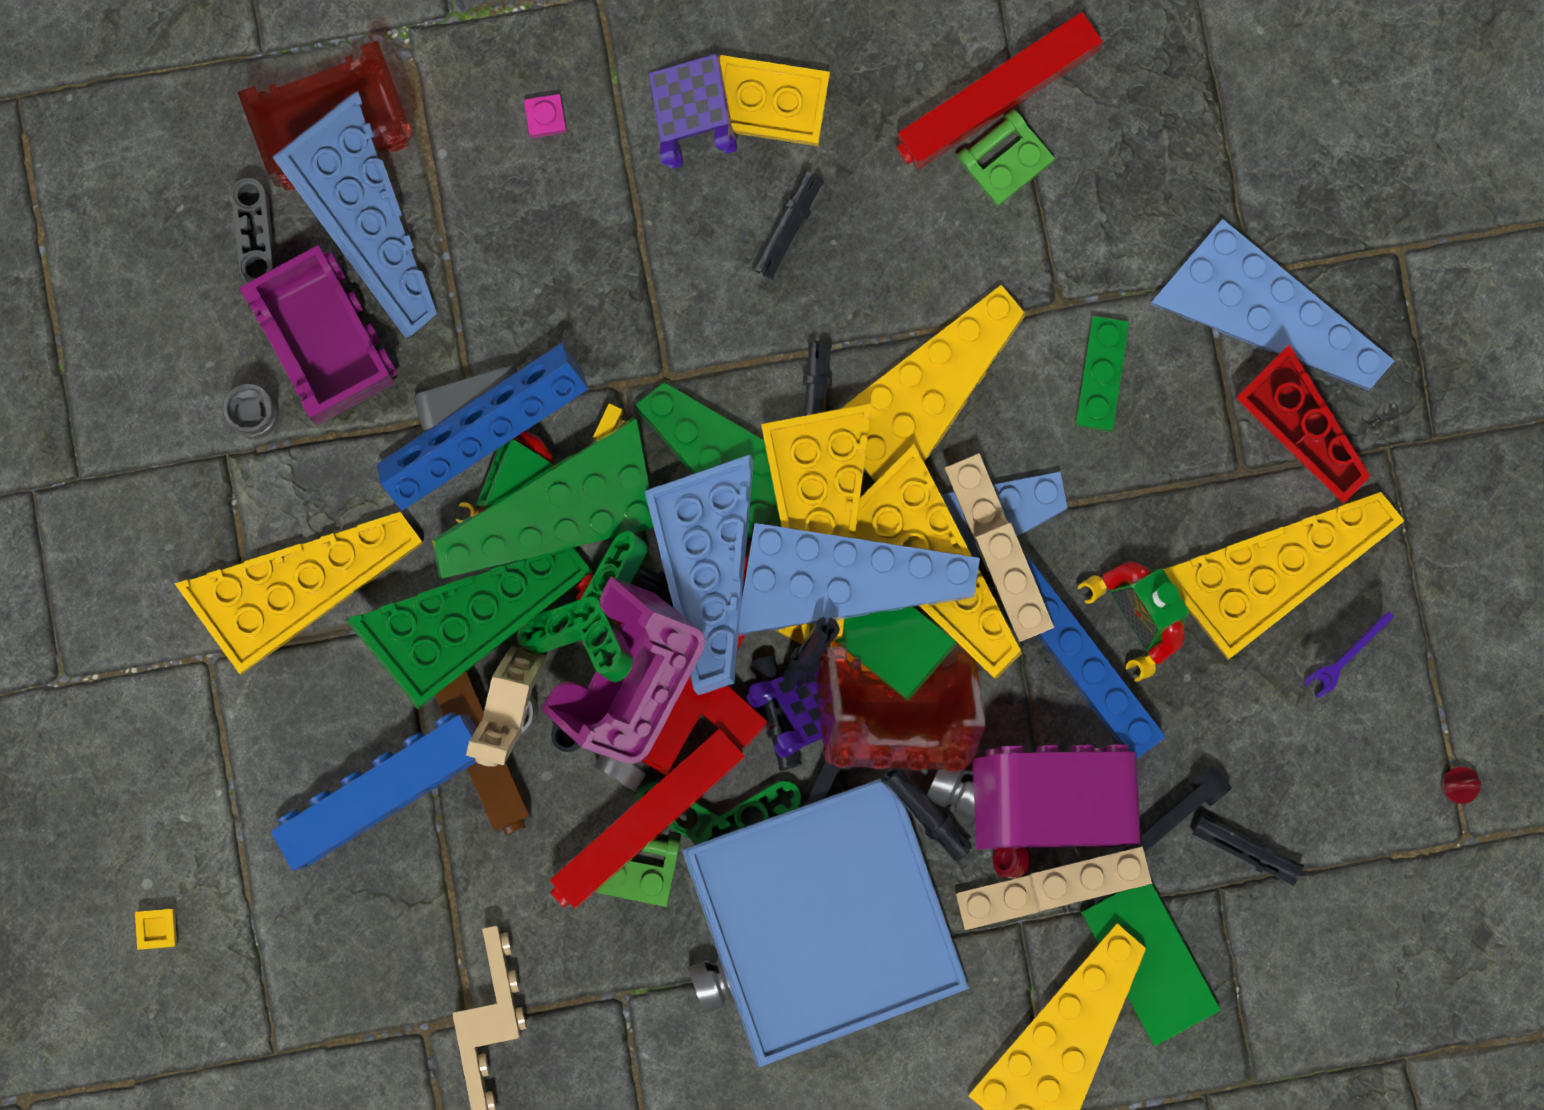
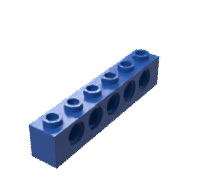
[377,343,588,511]

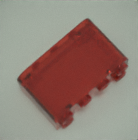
[237,40,414,191]
[816,646,986,772]

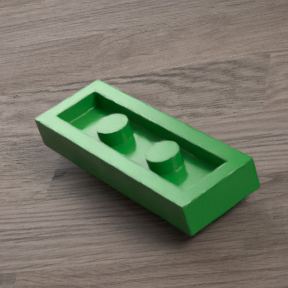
[1075,316,1129,433]

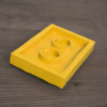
[714,55,830,146]

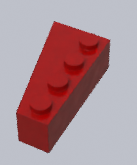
[1236,345,1371,504]

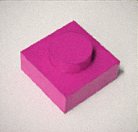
[524,94,567,139]

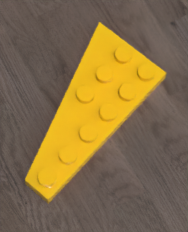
[841,285,1025,482]
[761,403,872,641]
[855,444,1022,680]
[1163,492,1404,660]
[175,512,423,675]
[968,923,1146,1110]

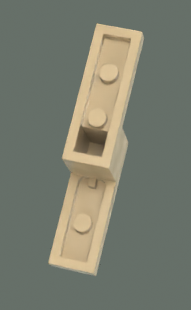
[944,454,1054,642]
[466,646,547,766]
[955,846,1152,931]
[452,926,527,1110]

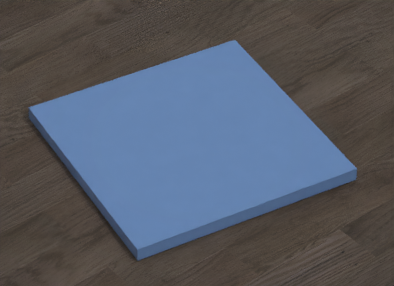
[682,778,969,1067]

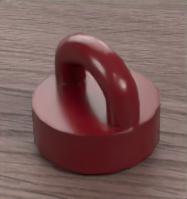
[1442,767,1481,805]
[993,847,1031,879]

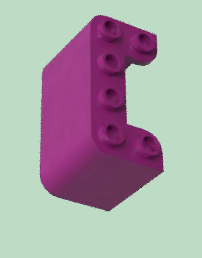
[239,245,398,426]
[541,576,705,764]
[973,745,1141,850]

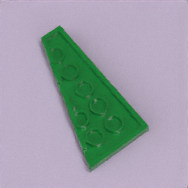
[636,382,861,541]
[432,417,654,578]
[346,547,592,709]

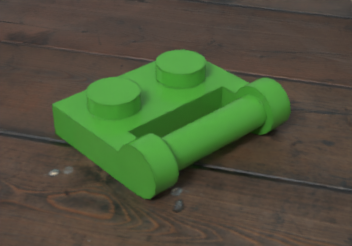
[956,109,1055,208]
[596,826,681,907]

